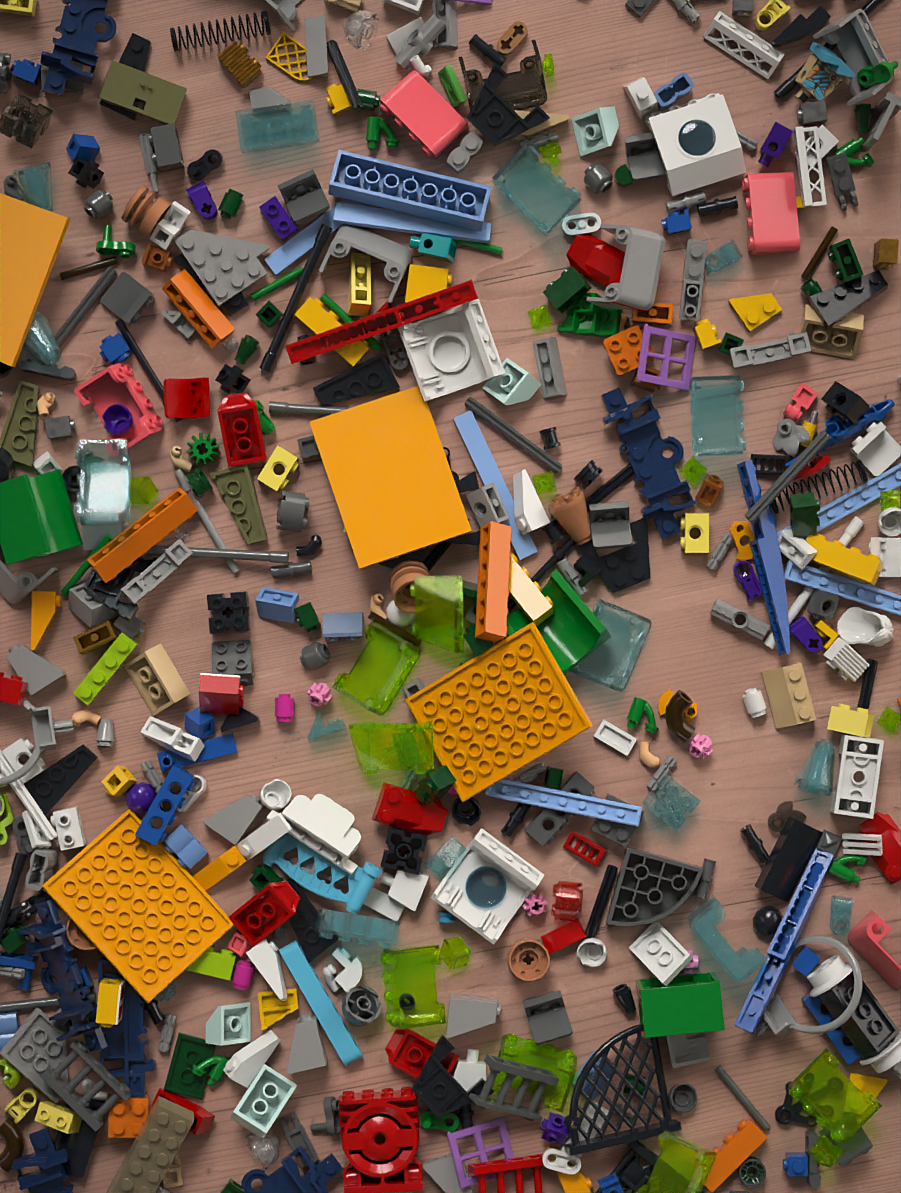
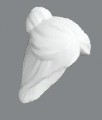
[837,607,894,647]

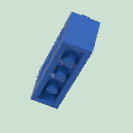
[135,764,195,846]
[802,992,862,1065]

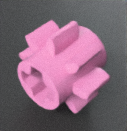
[307,683,332,707]
[688,734,713,759]
[522,892,548,917]
[682,950,698,974]

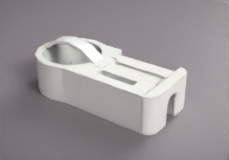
[177,775,207,812]

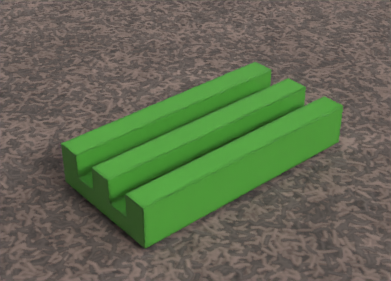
[438,64,467,108]

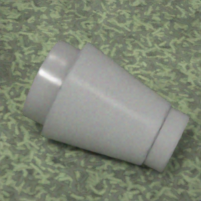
[95,719,115,748]

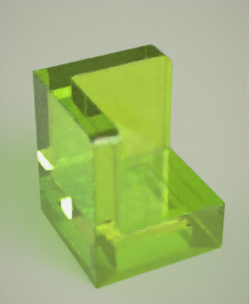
[123,477,159,505]
[439,936,472,970]
[809,1135,844,1168]

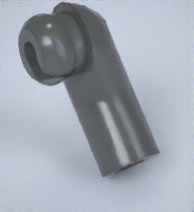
[4,175,25,201]

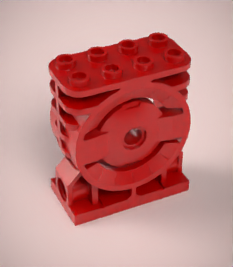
[338,1087,423,1193]

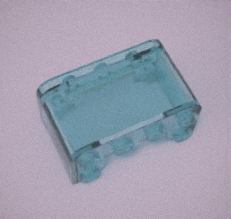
[492,144,582,237]
[690,375,746,457]
[74,439,131,526]
[687,895,768,982]

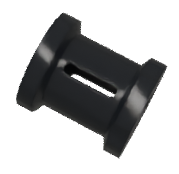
[539,427,561,450]
[541,519,566,545]

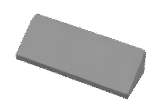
[432,0,458,48]
[304,16,328,77]
[533,337,567,399]

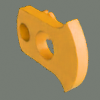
[729,520,755,560]
[658,688,697,722]

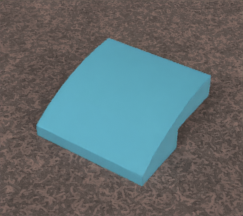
[810,42,855,78]

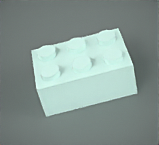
[230,1064,297,1139]

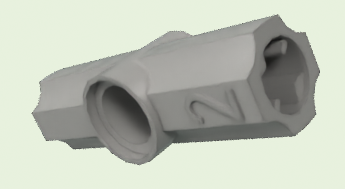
[394,14,446,70]
[709,599,770,640]

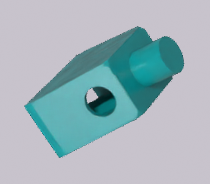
[409,233,458,263]

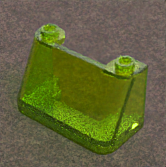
[411,576,464,653]
[332,620,421,716]
[349,722,434,774]
[635,1131,716,1193]

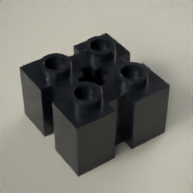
[207,591,251,634]
[381,826,427,875]

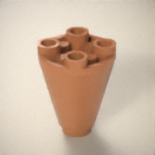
[548,487,591,545]

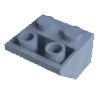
[323,612,363,641]

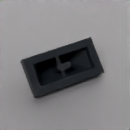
[220,707,260,733]

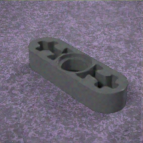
[381,328,408,370]

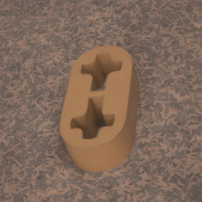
[497,21,528,55]

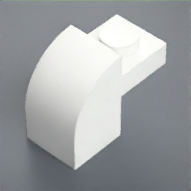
[149,201,191,250]
[332,947,363,992]

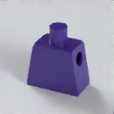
[758,122,793,167]

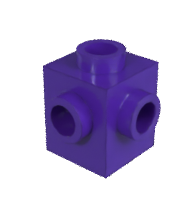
[540,1112,572,1146]

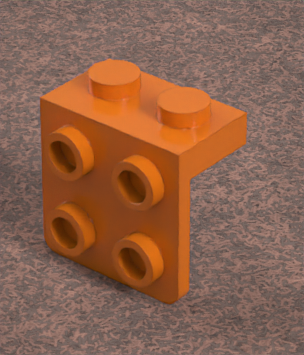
[603,324,654,375]

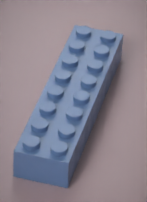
[328,150,492,232]

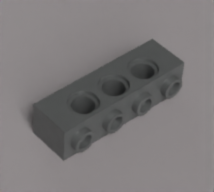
[525,771,595,846]

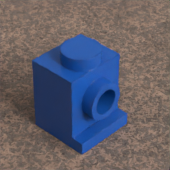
[11,59,41,86]
[661,209,692,235]
[597,1172,624,1193]

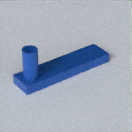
[157,733,238,772]
[0,951,39,990]

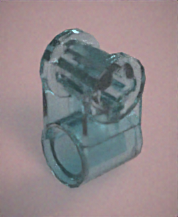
[705,240,743,272]
[829,895,853,934]

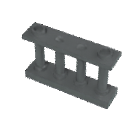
[40,1040,132,1132]
[469,1054,559,1121]

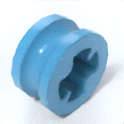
[438,911,455,923]

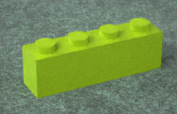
[73,632,139,706]
[185,946,237,980]

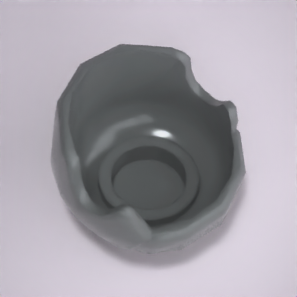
[668,1083,698,1113]

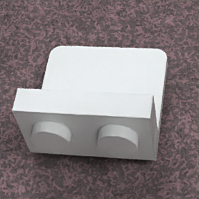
[849,422,901,476]
[869,537,901,577]

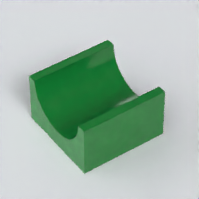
[0,469,83,565]
[506,570,611,676]
[636,972,725,1038]

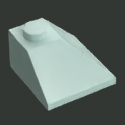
[571,106,619,157]
[483,358,541,406]
[206,1002,251,1046]

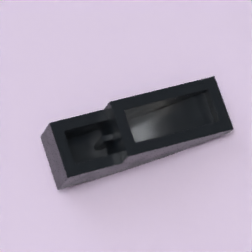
[771,6,831,47]

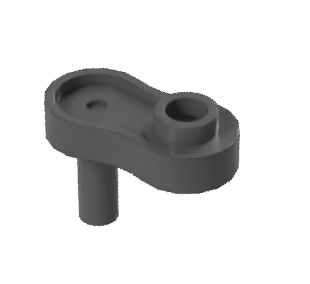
[12,816,36,855]
[310,1096,340,1136]

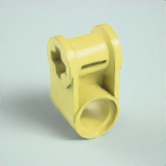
[754,0,791,31]
[3,1087,40,1124]

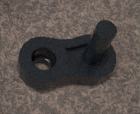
[187,149,223,181]

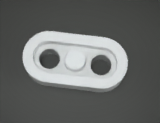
[562,213,601,236]
[542,1148,581,1174]

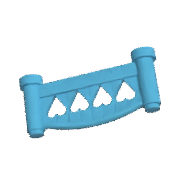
[262,833,383,914]

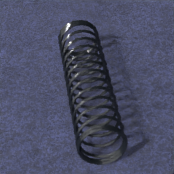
[170,10,271,52]
[771,459,868,514]

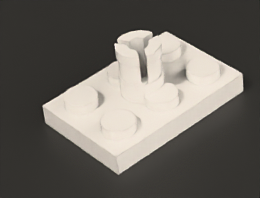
[629,921,693,986]

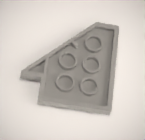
[174,230,270,307]
[0,1008,68,1103]

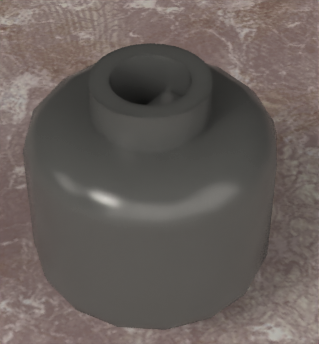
[584,164,613,193]
[84,190,113,219]
[300,642,330,670]

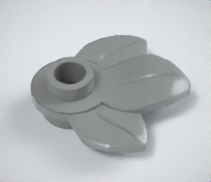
[773,419,810,457]

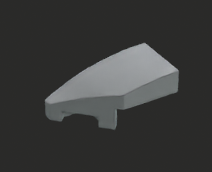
[249,87,291,111]
[161,310,197,340]

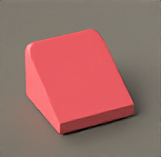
[227,931,253,958]

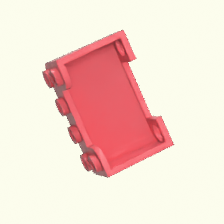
[380,70,469,160]
[742,172,800,256]
[74,363,163,457]
[848,910,901,989]

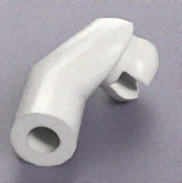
[410,55,432,78]
[322,964,341,992]
[82,1079,108,1102]

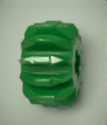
[186,433,220,466]

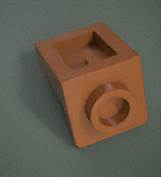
[695,474,724,508]

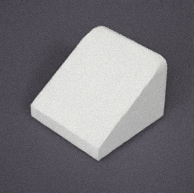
[33,451,62,474]

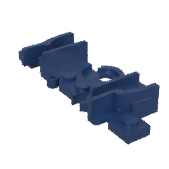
[40,0,117,96]
[601,387,697,539]
[17,899,107,1052]
[89,957,156,1097]
[11,1128,74,1193]
[241,1145,343,1193]

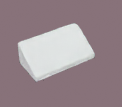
[387,17,424,55]
[778,529,817,569]

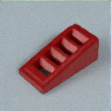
[563,830,608,867]

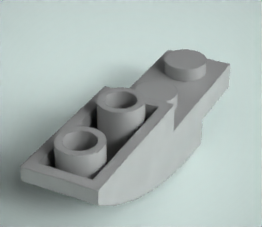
[679,239,707,321]

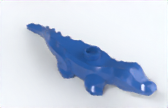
[785,399,895,468]

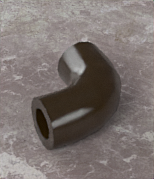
[665,690,695,743]
[0,1117,25,1173]

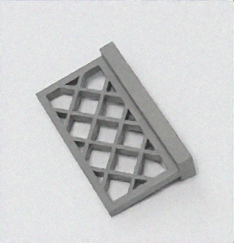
[862,92,901,151]

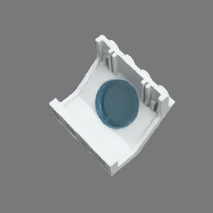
[645,93,747,196]
[430,828,544,945]

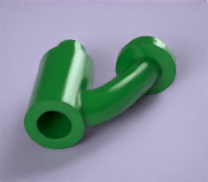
[366,117,400,150]
[833,137,874,168]
[627,697,659,733]
[828,855,867,884]
[191,1054,230,1087]

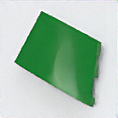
[557,293,622,337]

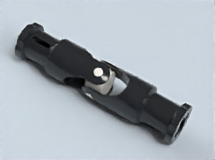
[5,891,55,929]

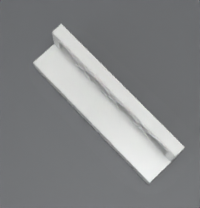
[703,11,785,79]
[793,126,827,208]

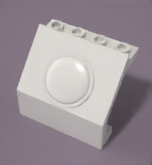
[398,299,505,402]

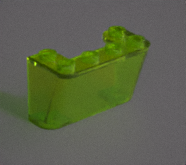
[380,944,446,1029]
[492,1033,577,1113]
[788,1048,882,1143]

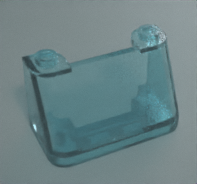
[570,599,651,692]

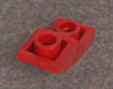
[793,454,831,480]
[540,919,587,954]

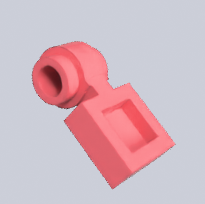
[783,382,818,422]

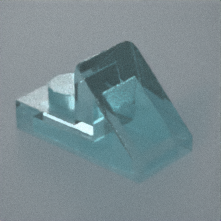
[307,711,346,740]
[425,835,466,877]

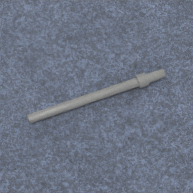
[174,469,240,574]

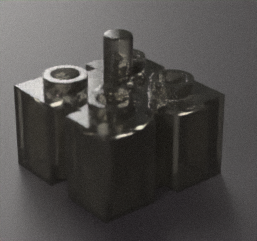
[0,92,53,149]

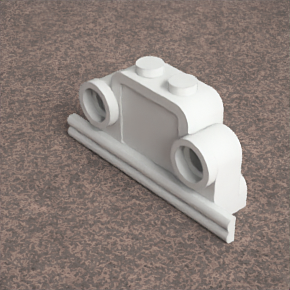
[266,794,361,875]

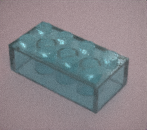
[235,100,320,153]
[315,909,400,948]

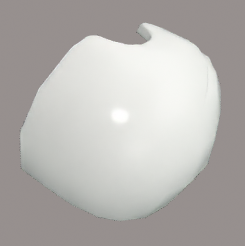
[878,507,901,537]
[386,600,418,627]
[260,779,292,811]
[576,938,607,967]

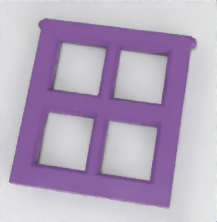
[636,324,696,391]
[447,1117,514,1190]

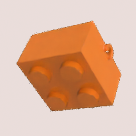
[108,1094,149,1138]

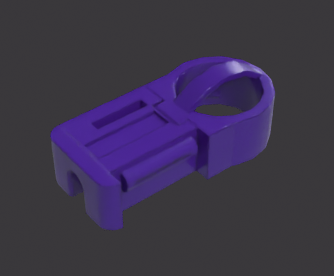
[733,560,763,600]

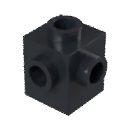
[68,157,104,189]
[215,364,251,394]

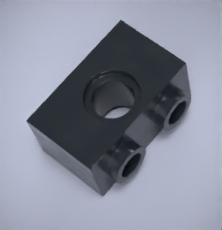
[821,381,870,424]

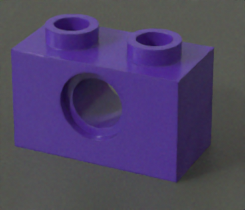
[259,196,299,242]

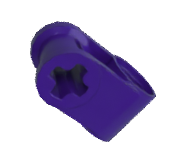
[186,181,218,220]
[789,615,823,652]

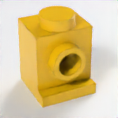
[326,83,352,116]
[693,319,721,350]
[101,765,137,797]

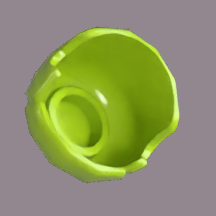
[0,1058,23,1089]

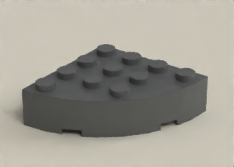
[605,846,703,926]

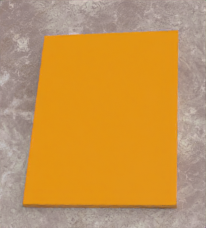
[0,193,70,367]
[309,385,472,570]
[405,622,593,802]
[41,809,234,1004]

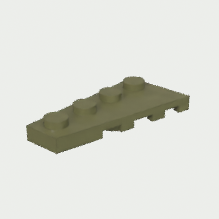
[0,380,39,467]
[210,464,268,544]

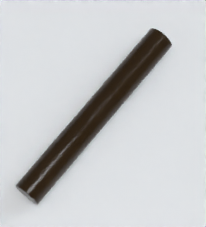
[801,226,838,280]
[60,256,118,280]
[368,611,422,647]

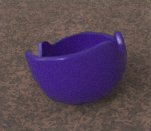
[102,404,133,436]
[125,782,157,813]

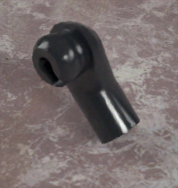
[296,535,322,556]

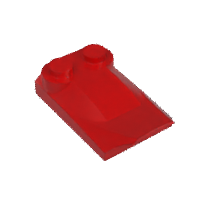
[566,233,625,288]
[217,392,267,467]
[372,782,448,836]
[858,812,901,885]
[229,881,300,947]
[385,1028,459,1078]

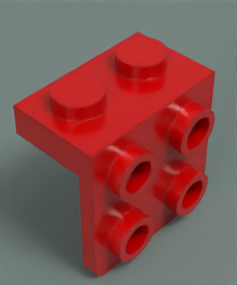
[164,377,210,418]

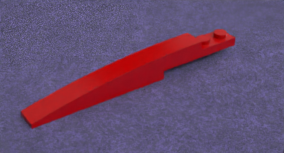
[285,279,478,364]

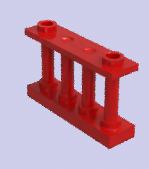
[468,1154,544,1193]

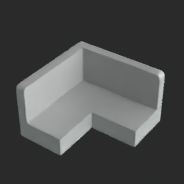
[68,583,124,628]
[666,1034,711,1068]

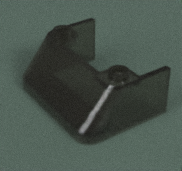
[458,40,547,111]

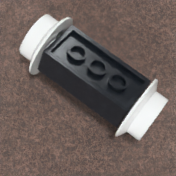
[807,954,901,1073]

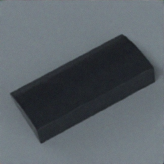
[755,816,823,902]
[54,1091,105,1179]

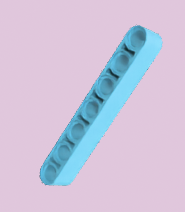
[279,940,363,1066]

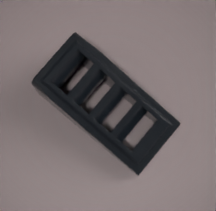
[751,454,792,475]

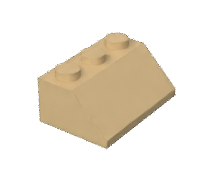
[799,304,864,359]
[124,643,190,716]
[761,662,817,729]

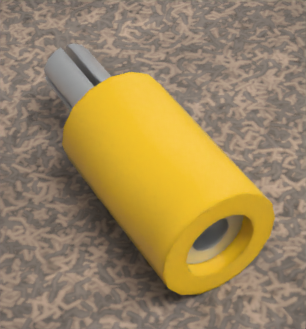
[799,411,819,448]

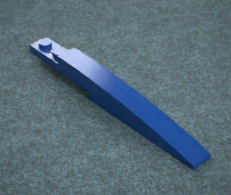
[737,460,790,656]
[734,848,834,1034]

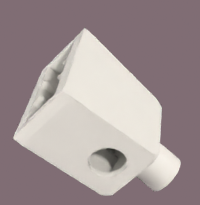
[623,77,658,120]
[380,868,429,911]
[453,1049,486,1091]

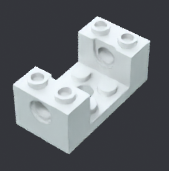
[830,734,884,819]

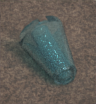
[12,162,53,211]
[23,312,61,365]
[794,739,835,796]

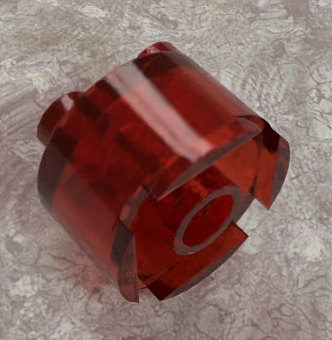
[551,881,583,922]

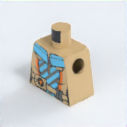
[795,54,844,103]

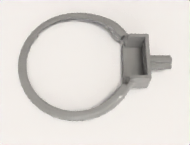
[0,698,73,786]
[754,936,863,1037]

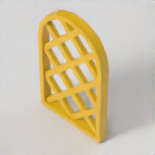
[265,32,313,81]

